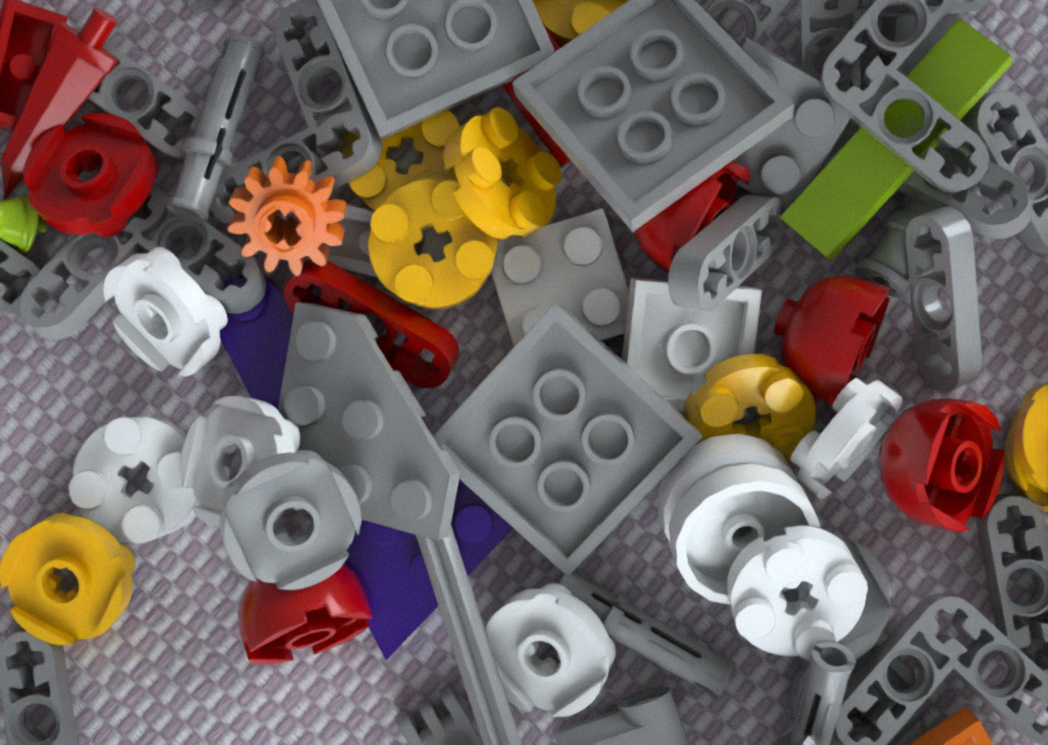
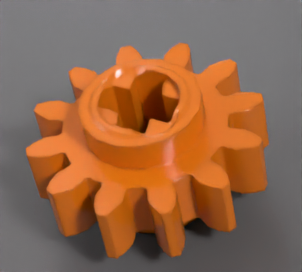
[228,156,347,276]

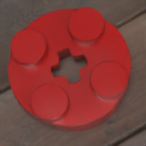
[23,113,159,238]

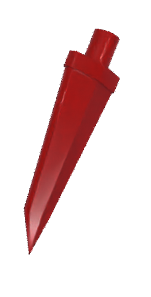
[1,7,119,200]

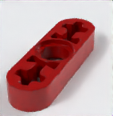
[284,259,459,388]

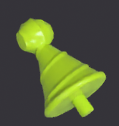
[0,193,48,254]

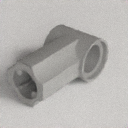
[554,687,689,745]

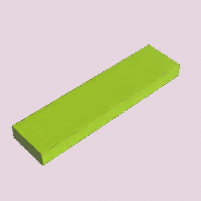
[780,18,1013,262]

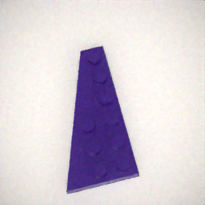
[220,273,513,660]

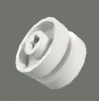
[657,433,820,605]

